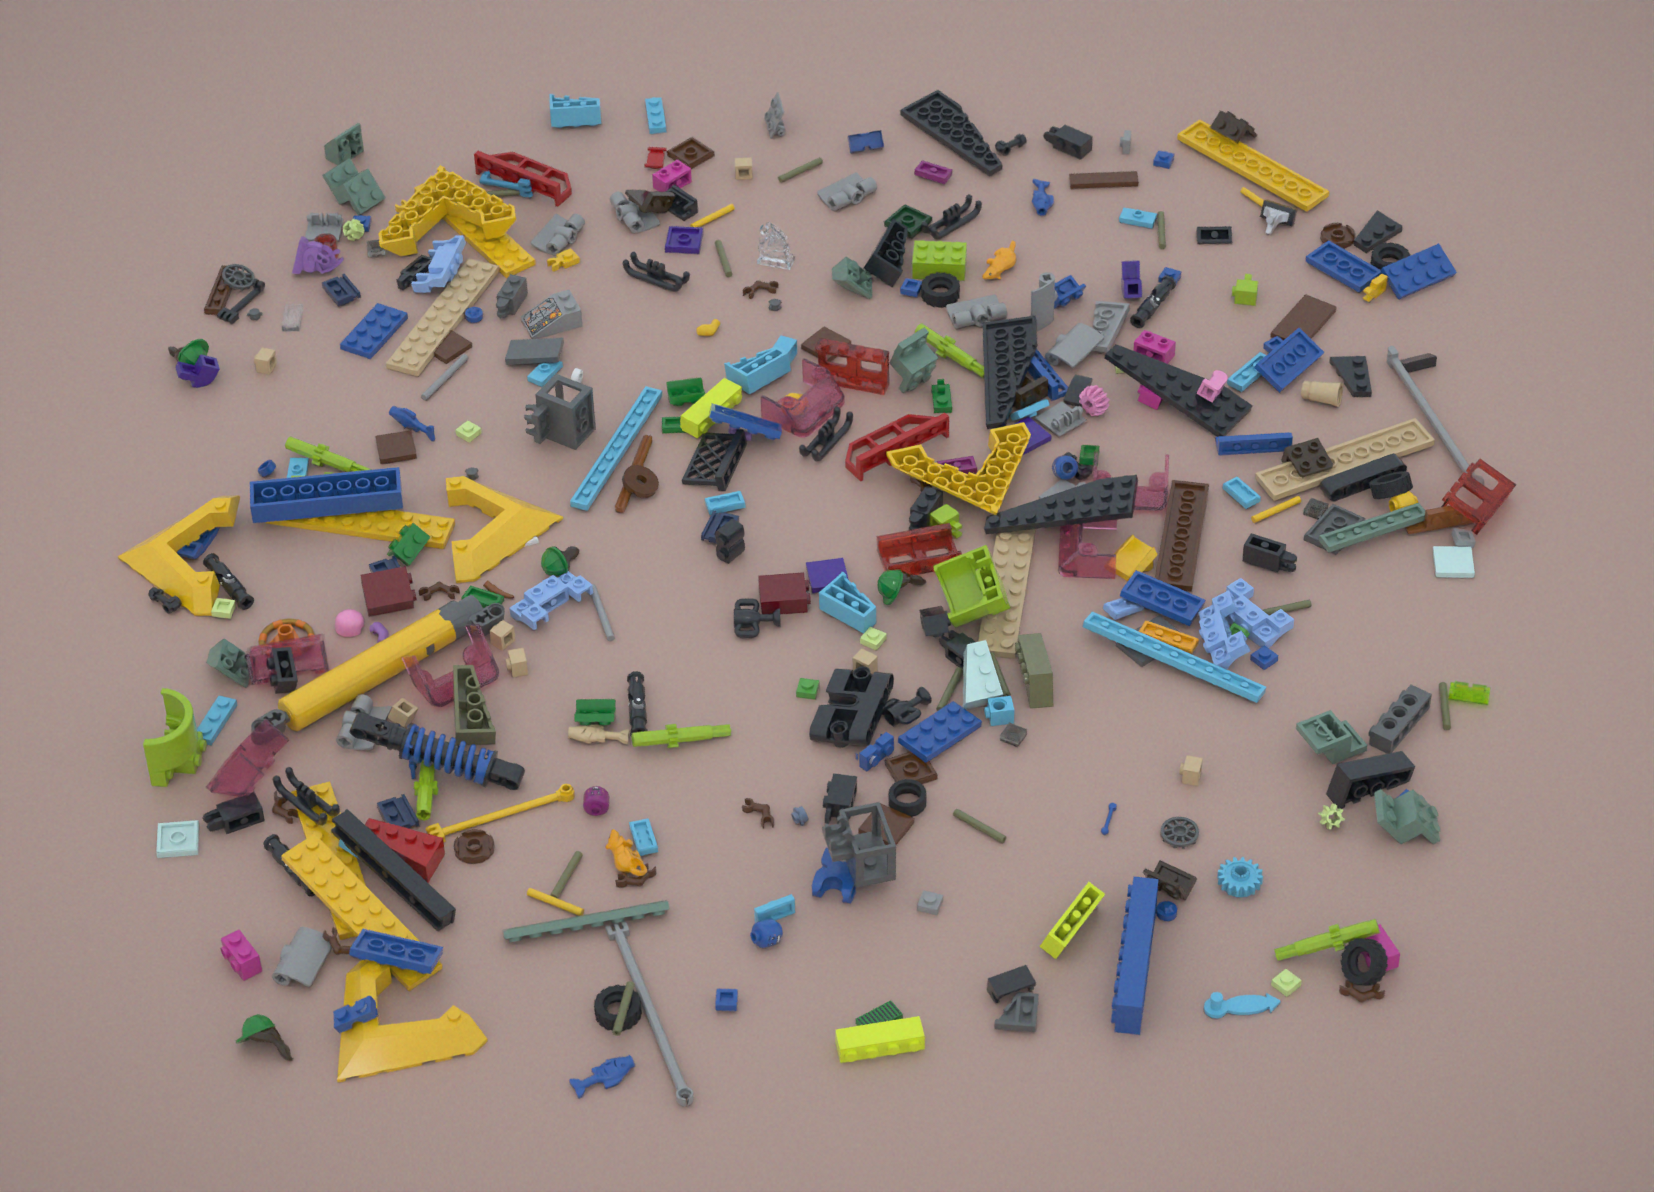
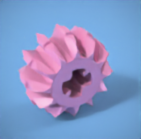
[1079,385,1110,417]

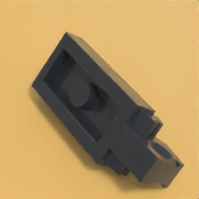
[396,255,433,290]

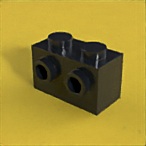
[919,606,951,637]
[266,647,298,694]

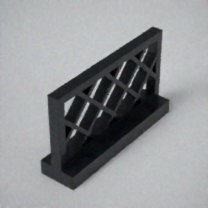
[682,429,747,491]

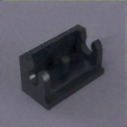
[665,185,698,221]
[987,965,1036,1004]

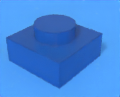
[1153,150,1174,169]
[353,215,372,232]
[1158,267,1181,285]
[900,278,922,297]
[1263,336,1283,353]
[1250,645,1278,670]
[715,989,738,1011]

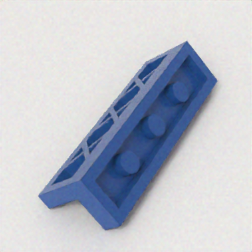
[1028,349,1068,401]
[1215,432,1293,455]

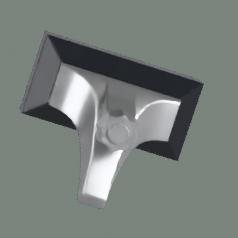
[1260,200,1298,236]

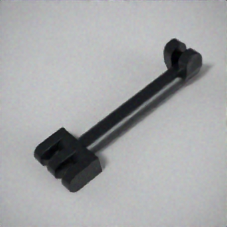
[217,278,265,324]

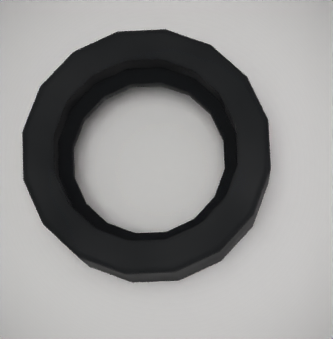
[888,779,927,817]

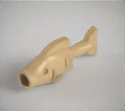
[568,724,630,744]

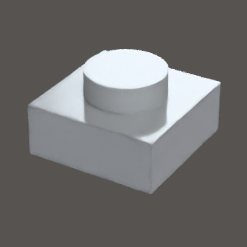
[1120,130,1131,154]
[1451,528,1476,548]
[917,890,943,915]

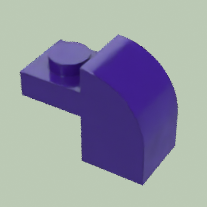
[1121,260,1142,298]
[175,354,220,388]

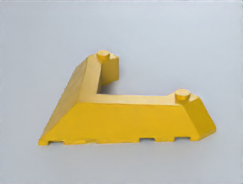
[378,165,516,256]
[886,422,1031,515]
[446,476,563,584]
[117,495,240,616]
[337,959,488,1083]

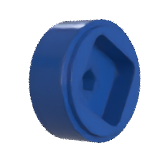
[465,307,483,323]
[258,460,276,477]
[1156,901,1177,921]

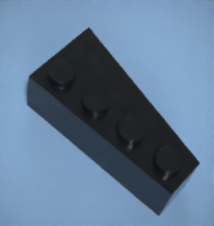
[863,218,908,287]
[1326,751,1416,809]

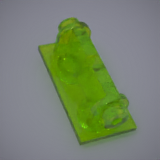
[1448,681,1490,705]

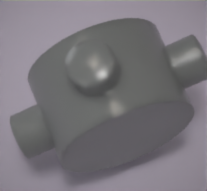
[768,299,782,311]
[247,308,263,320]
[465,467,479,480]

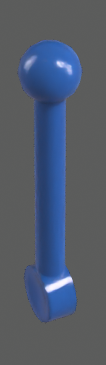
[1101,803,1117,835]

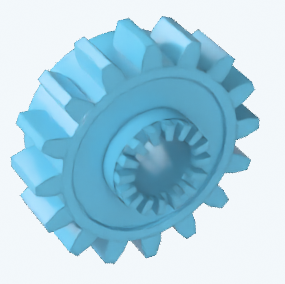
[1217,857,1263,897]

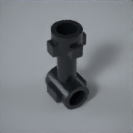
[995,134,1027,155]
[1064,452,1092,480]
[148,587,182,614]

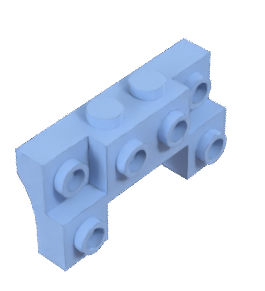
[411,235,466,293]
[509,571,593,630]
[1212,578,1294,648]
[1198,590,1251,669]

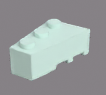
[962,640,1003,710]

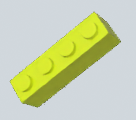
[680,378,742,438]
[1039,882,1105,959]
[835,1016,925,1063]

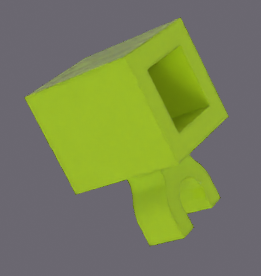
[1232,274,1258,306]
[930,504,962,539]

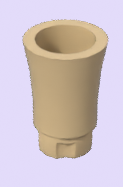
[1301,381,1343,407]

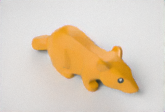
[983,240,1016,280]
[605,829,647,876]

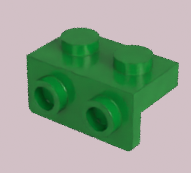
[666,377,706,406]
[387,523,430,567]
[574,699,616,725]

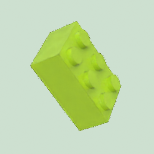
[912,240,967,281]

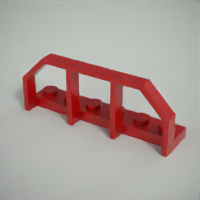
[474,151,572,207]
[845,413,949,481]

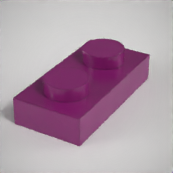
[914,160,952,184]
[937,456,977,474]

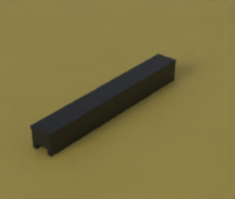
[331,809,456,931]

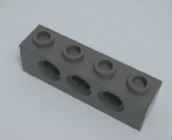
[1368,685,1432,754]

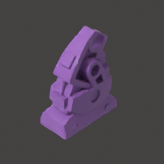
[292,236,344,274]

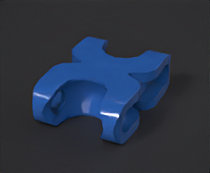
[812,847,856,904]

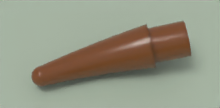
[483,580,514,599]

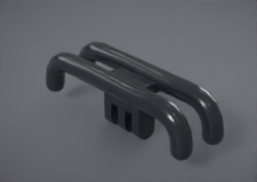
[921,194,982,239]
[623,252,690,292]
[799,407,853,461]
[273,767,340,825]

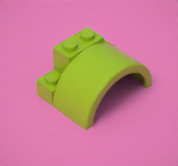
[933,545,1011,628]
[143,688,207,787]

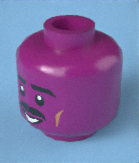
[583,786,610,816]

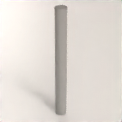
[421,354,468,401]
[591,584,615,641]

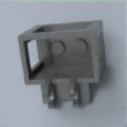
[524,374,596,450]
[822,802,896,888]

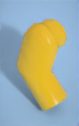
[696,319,720,336]

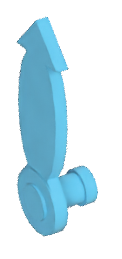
[1204,992,1281,1019]

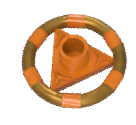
[258,618,315,659]

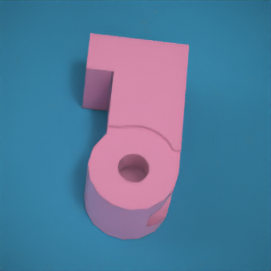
[1197,370,1228,402]

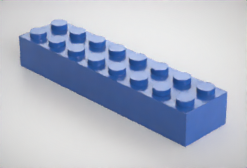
[250,467,403,523]
[1111,876,1159,1035]

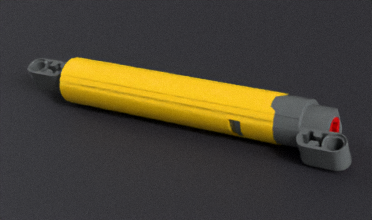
[251,595,505,744]

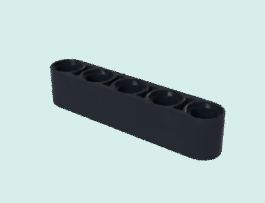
[1320,453,1407,502]

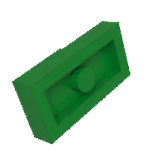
[931,379,952,413]

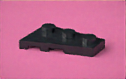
[1354,210,1403,253]
[1329,356,1372,397]

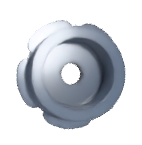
[791,806,809,826]

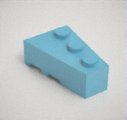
[549,94,601,128]
[724,347,791,394]
[819,572,876,634]

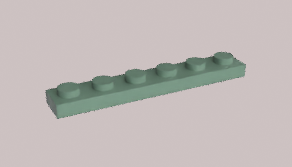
[1319,503,1425,553]

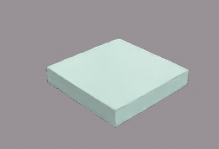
[1433,546,1475,578]
[156,820,199,858]

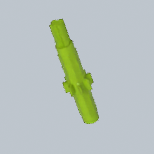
[915,323,984,378]
[285,436,372,472]
[631,724,731,748]
[413,760,438,820]
[1274,919,1380,961]

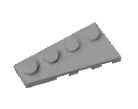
[1092,301,1130,353]

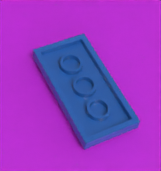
[1305,240,1382,293]
[1381,244,1457,300]
[340,303,408,359]
[1254,328,1325,393]
[709,403,782,440]
[1120,570,1206,626]
[898,701,982,763]
[349,929,443,974]

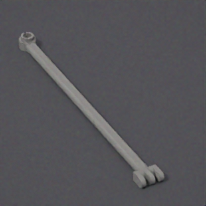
[1387,346,1485,491]
[605,921,694,1107]

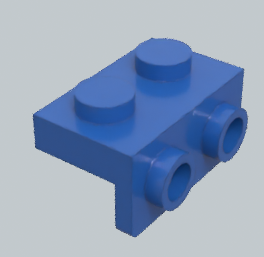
[1054,275,1086,309]

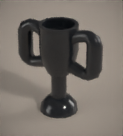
[734,598,781,638]
[882,687,932,726]

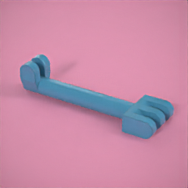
[480,171,533,198]

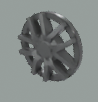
[222,264,255,291]
[1161,817,1199,849]

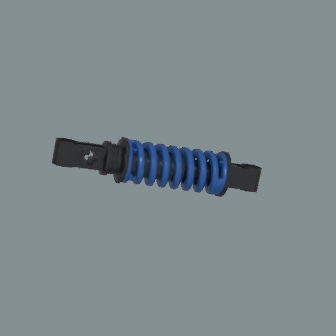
[349,712,525,790]

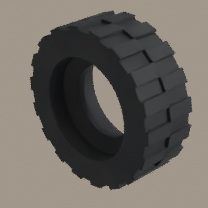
[1370,242,1410,270]
[921,272,960,308]
[1369,471,1413,499]
[1341,938,1388,986]
[594,985,642,1032]

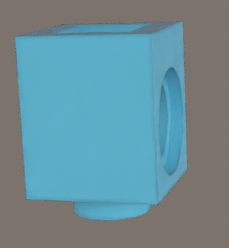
[772,336,797,364]
[984,696,1014,726]

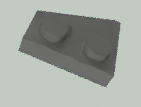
[994,992,1039,1032]

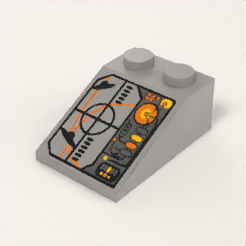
[521,289,583,339]

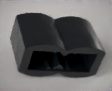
[715,519,745,564]

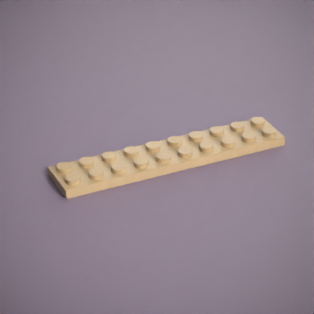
[386,258,500,376]
[1255,418,1435,501]
[978,529,1036,659]

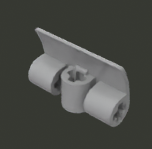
[817,172,877,211]
[610,192,660,233]
[531,214,585,256]
[1031,272,1058,331]
[946,294,1007,329]
[1045,323,1104,368]
[336,694,392,750]
[272,927,332,987]

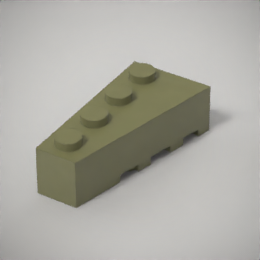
[1015,633,1053,709]
[453,665,496,745]

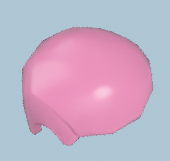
[335,609,364,637]

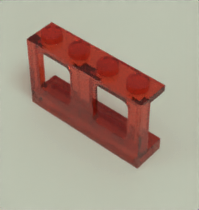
[814,338,889,395]
[1441,459,1516,535]
[877,523,962,575]

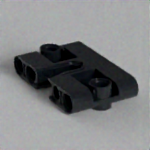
[809,667,894,748]

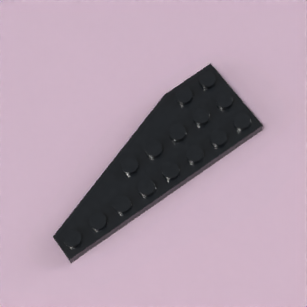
[900,90,1002,176]
[983,315,1038,429]
[1104,344,1253,437]
[984,475,1138,535]

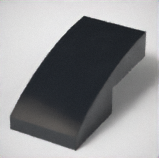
[1064,374,1093,407]

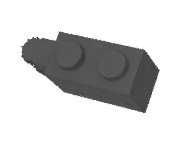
[496,274,528,319]

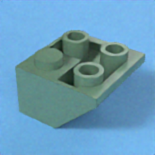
[324,123,364,165]
[832,256,872,299]
[206,639,255,688]

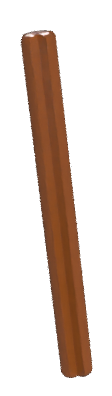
[615,435,653,513]

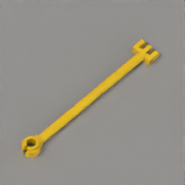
[425,784,575,842]

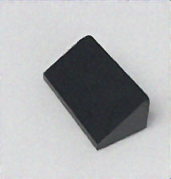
[1196,226,1232,244]
[1400,353,1437,373]

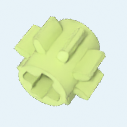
[343,219,364,241]
[1318,803,1345,830]

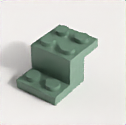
[322,158,386,215]
[889,327,938,394]
[1296,710,1368,764]
[1374,789,1440,844]

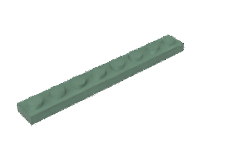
[502,900,669,942]

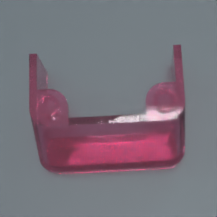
[760,358,845,437]
[1093,451,1169,511]
[1058,520,1117,579]
[402,624,499,707]
[245,634,330,685]
[206,719,289,797]

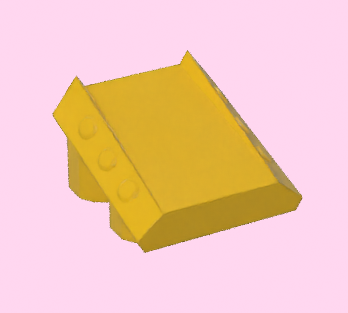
[1104,534,1158,581]

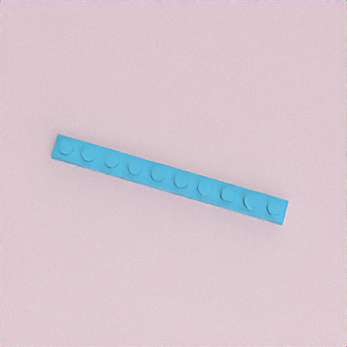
[570,386,662,511]
[1083,612,1266,703]

